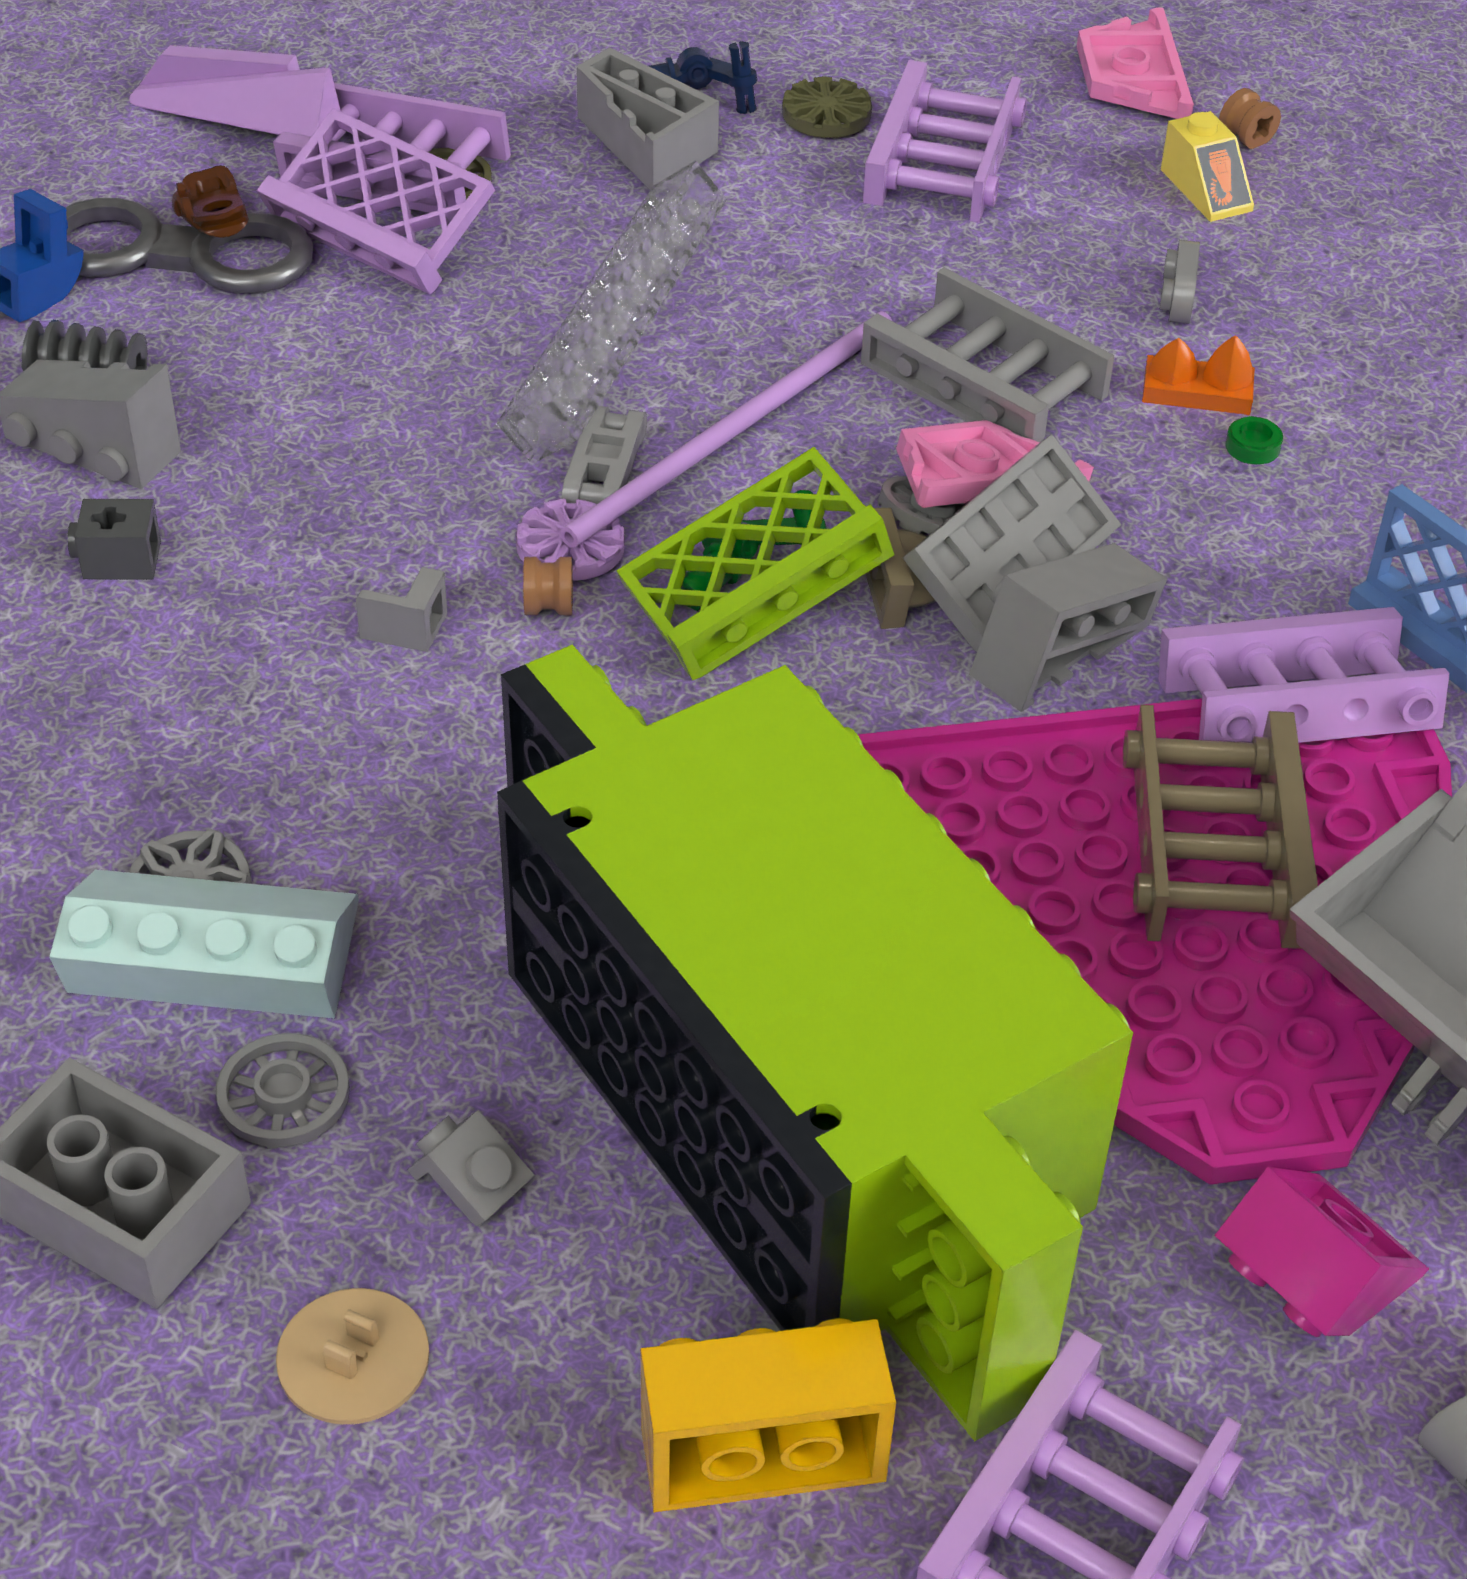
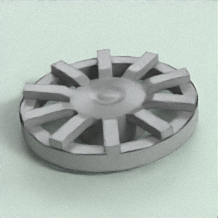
[216,1033,350,1149]

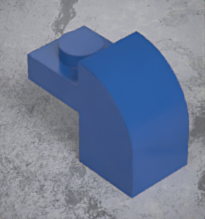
[0,189,84,322]

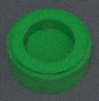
[1225,416,1283,465]

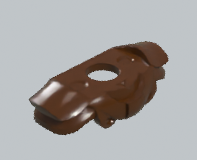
[172,165,249,238]

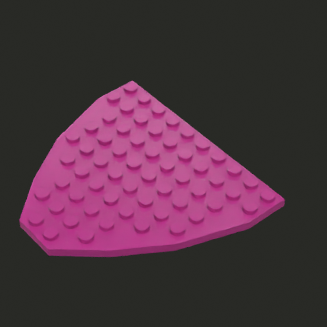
[857,698,1452,1185]

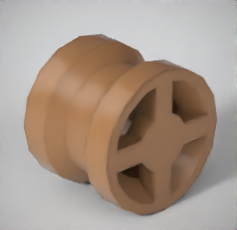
[1219,88,1281,149]
[523,557,573,615]

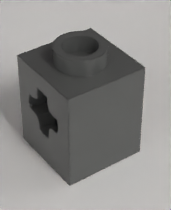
[68,499,161,580]

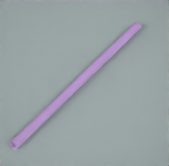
[560,311,892,548]

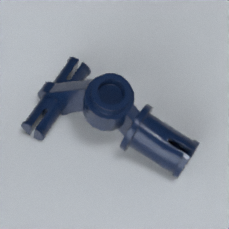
[649,41,757,114]

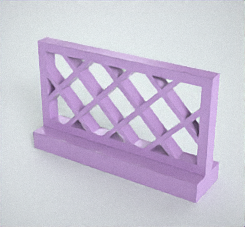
[256,108,495,294]

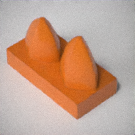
[1142,335,1255,415]

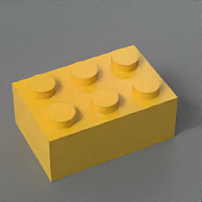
[640,1318,896,1513]

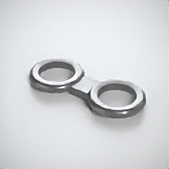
[65,198,313,293]

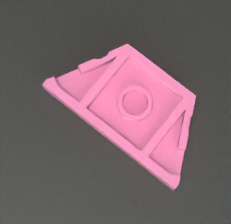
[1077,8,1194,119]
[896,420,1094,508]

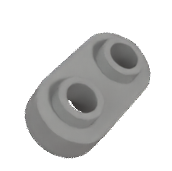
[1159,240,1200,324]

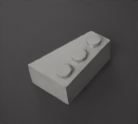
[969,543,1168,712]

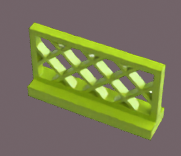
[616,447,895,680]

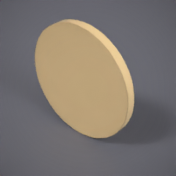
[276,1288,429,1424]

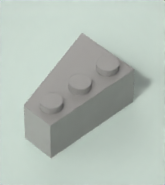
[576,47,719,193]
[0,359,181,489]

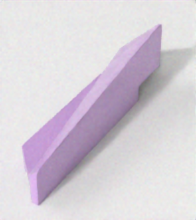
[130,45,341,136]

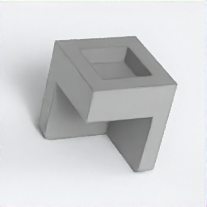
[356,567,448,652]

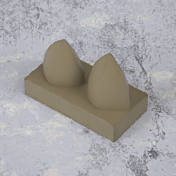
[865,508,935,629]

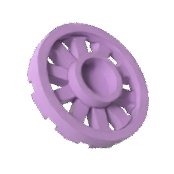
[516,499,625,581]

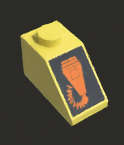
[1160,111,1254,222]

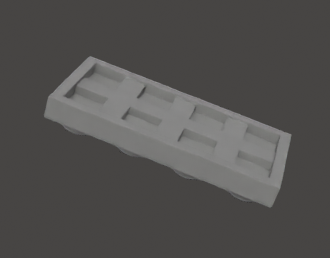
[902,434,1122,652]

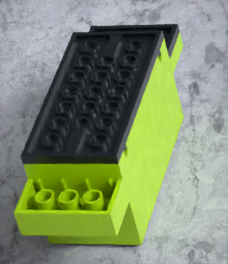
[497,644,1133,1442]

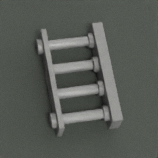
[861,267,1115,442]

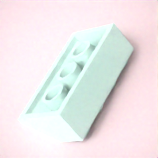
[49,869,359,1018]

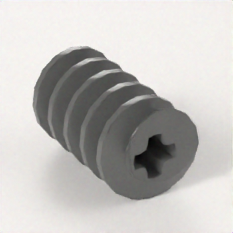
[22,319,148,371]

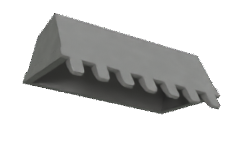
[1289,781,1467,1146]

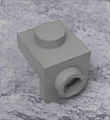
[407,1110,535,1226]

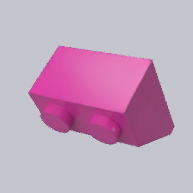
[1214,1167,1429,1337]

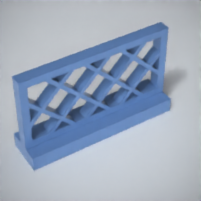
[1348,484,1467,693]

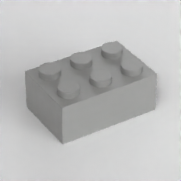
[0,1057,251,1309]

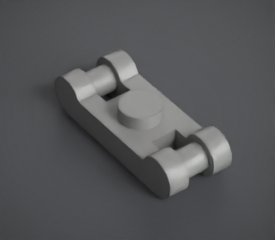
[561,405,647,504]

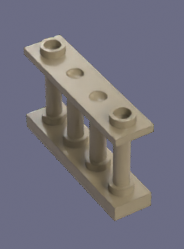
[1123,705,1318,949]

